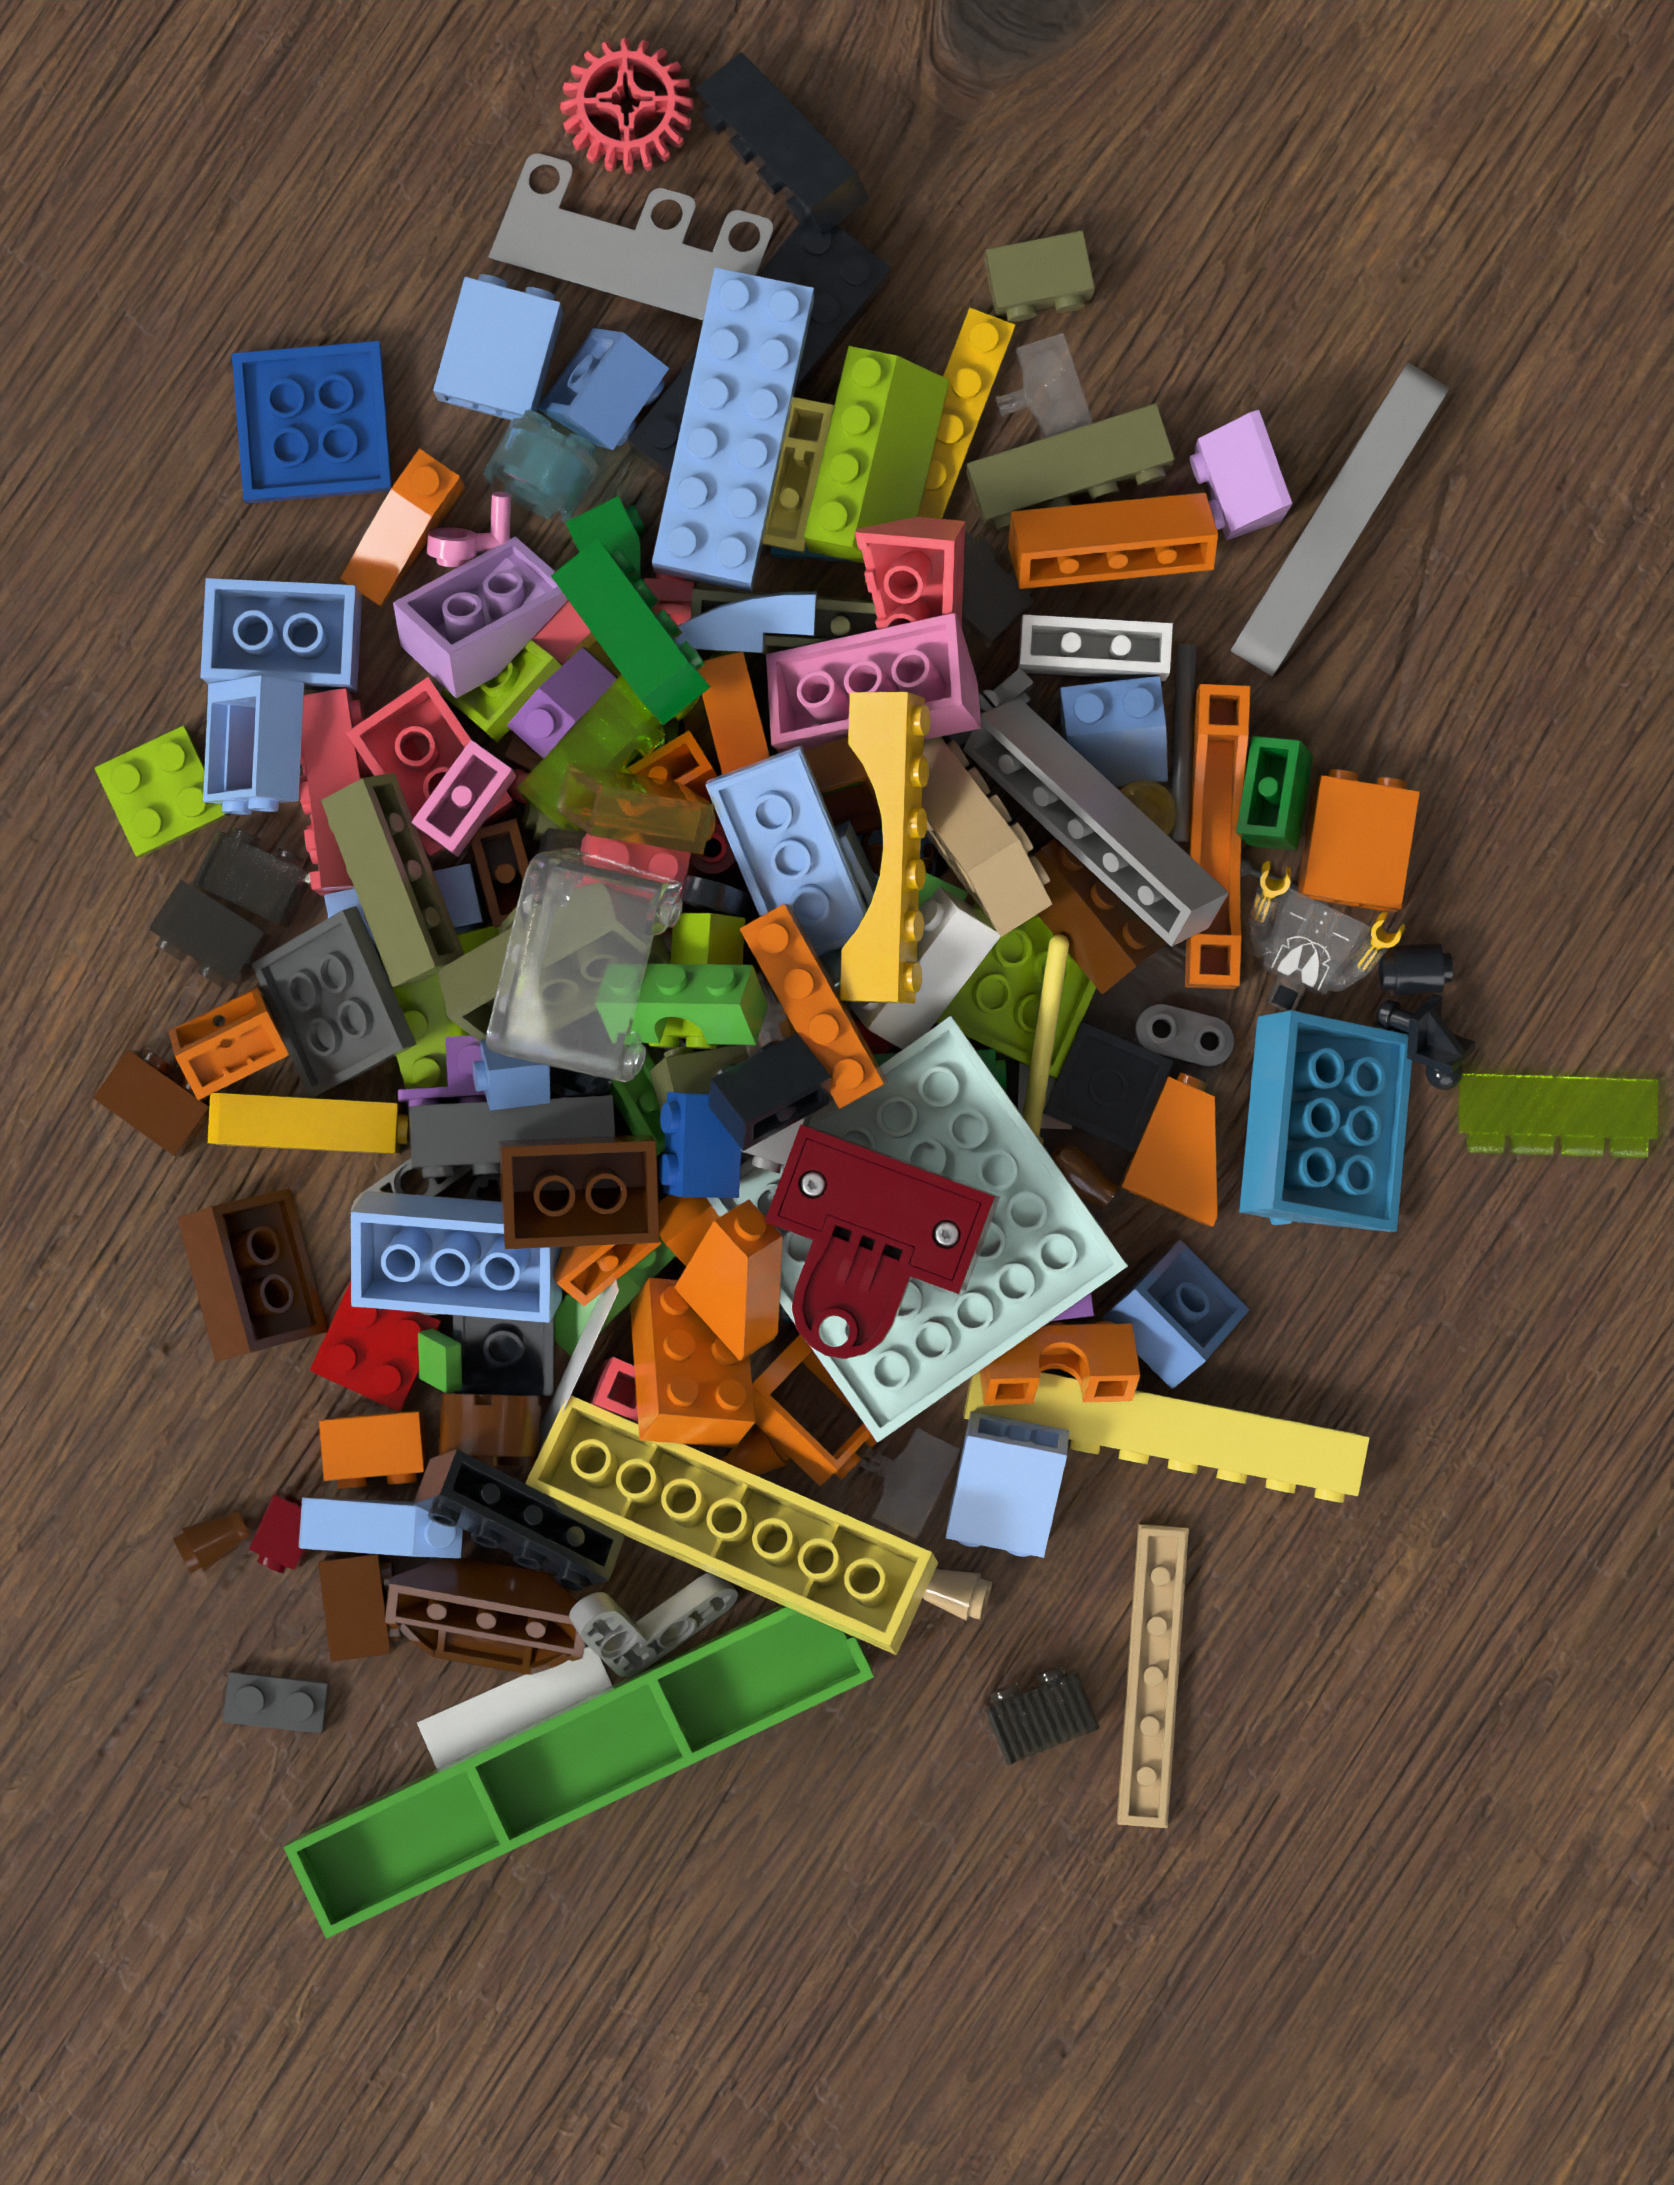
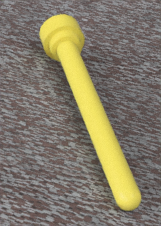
[1022,934,1069,1150]

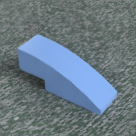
[676,592,817,653]

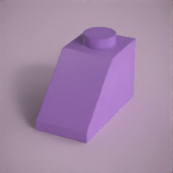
[507,647,622,759]

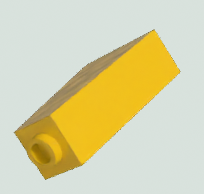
[208,1093,410,1154]

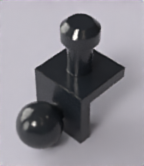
[1376,994,1475,1090]

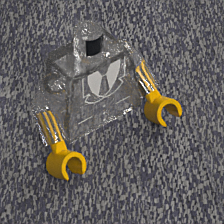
[1248,861,1405,1011]

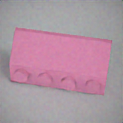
[766,613,981,753]

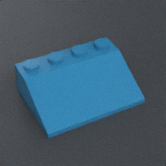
[1239,1010,1412,1232]

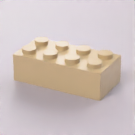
[922,737,1052,937]

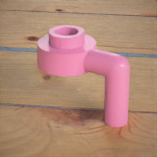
[427,492,512,567]

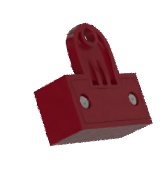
[765,1124,1001,1359]

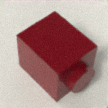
[248,1492,308,1574]

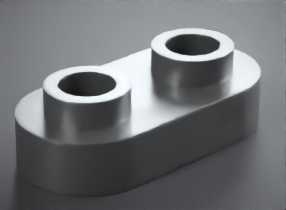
[1135,1004,1234,1067]

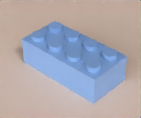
[351,1191,562,1323]

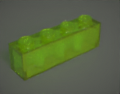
[517,674,699,834]

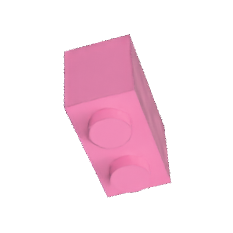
[411,740,517,857]

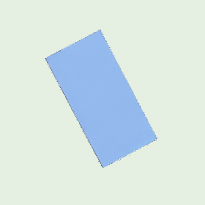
[705,745,868,956]

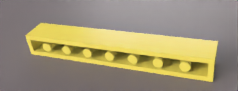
[963,1372,1370,1503]

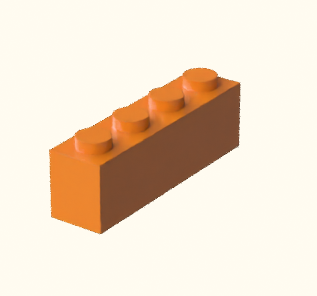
[1008,493,1218,589]
[740,904,888,1109]

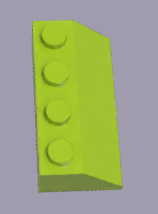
[803,346,950,563]

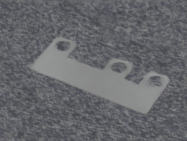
[488,153,773,320]

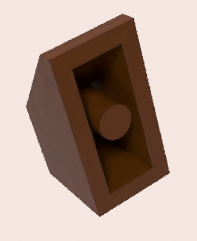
[471,819,540,929]

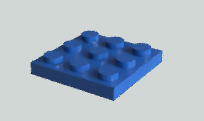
[232,341,393,504]

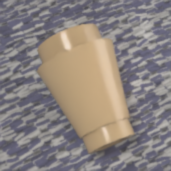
[923,1569,992,1621]

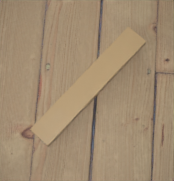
[1117,1524,1189,1828]

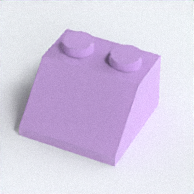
[1190,409,1292,540]

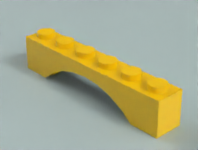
[840,692,931,1004]

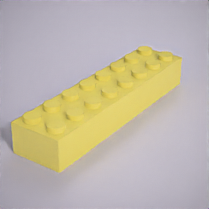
[525,1395,938,1655]

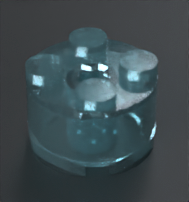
[483,410,599,522]

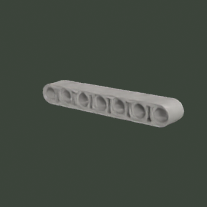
[1230,362,1450,676]

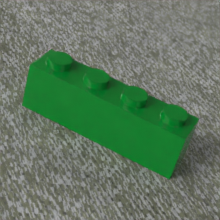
[551,538,711,725]

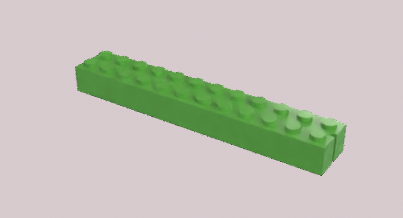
[283,1605,874,1939]

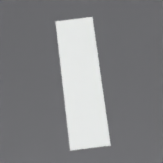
[540,1279,619,1451]
[417,1646,612,1769]

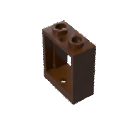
[804,737,882,836]

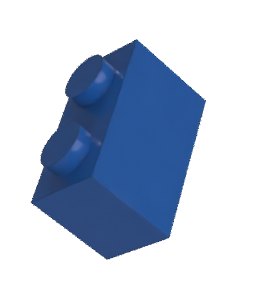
[658,1091,741,1198]

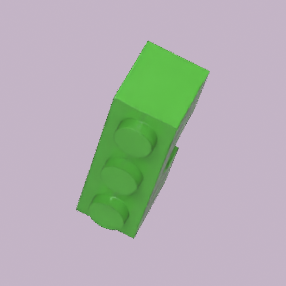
[595,963,768,1045]

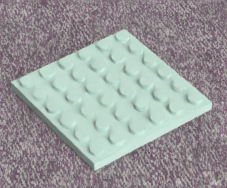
[706,1016,1128,1443]

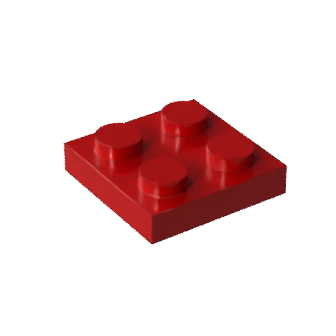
[309,1281,443,1412]

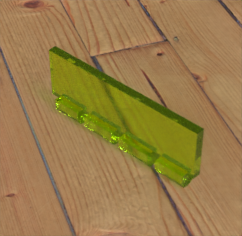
[1458,1073,1658,1158]

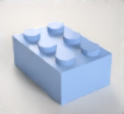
[200,578,362,693]

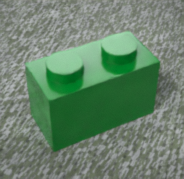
[1236,736,1314,851]

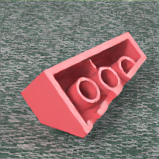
[855,517,965,630]
[299,688,373,897]

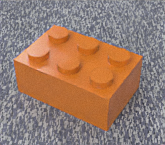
[630,1277,755,1448]

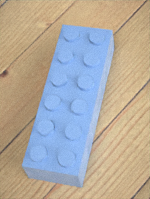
[652,267,814,593]

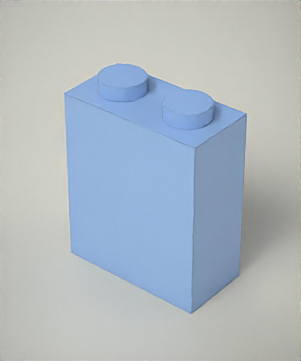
[433,274,564,426]
[946,1411,1069,1558]

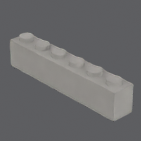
[963,698,1229,947]

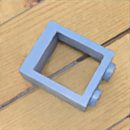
[203,675,304,815]

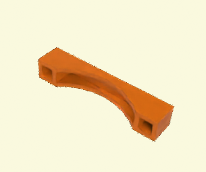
[1185,684,1250,989]

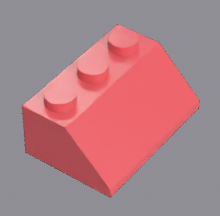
[346,677,517,857]

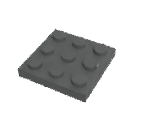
[252,906,417,1098]

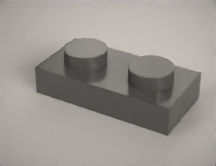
[223,1670,330,1734]

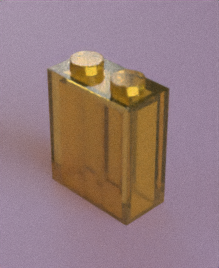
[556,763,716,854]

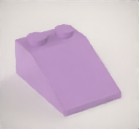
[393,536,568,698]

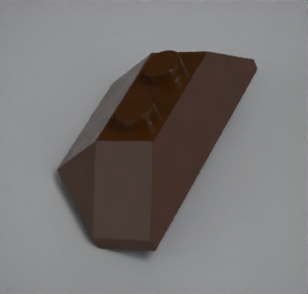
[385,1558,585,1675]

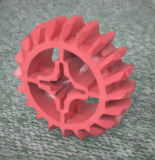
[560,37,694,174]

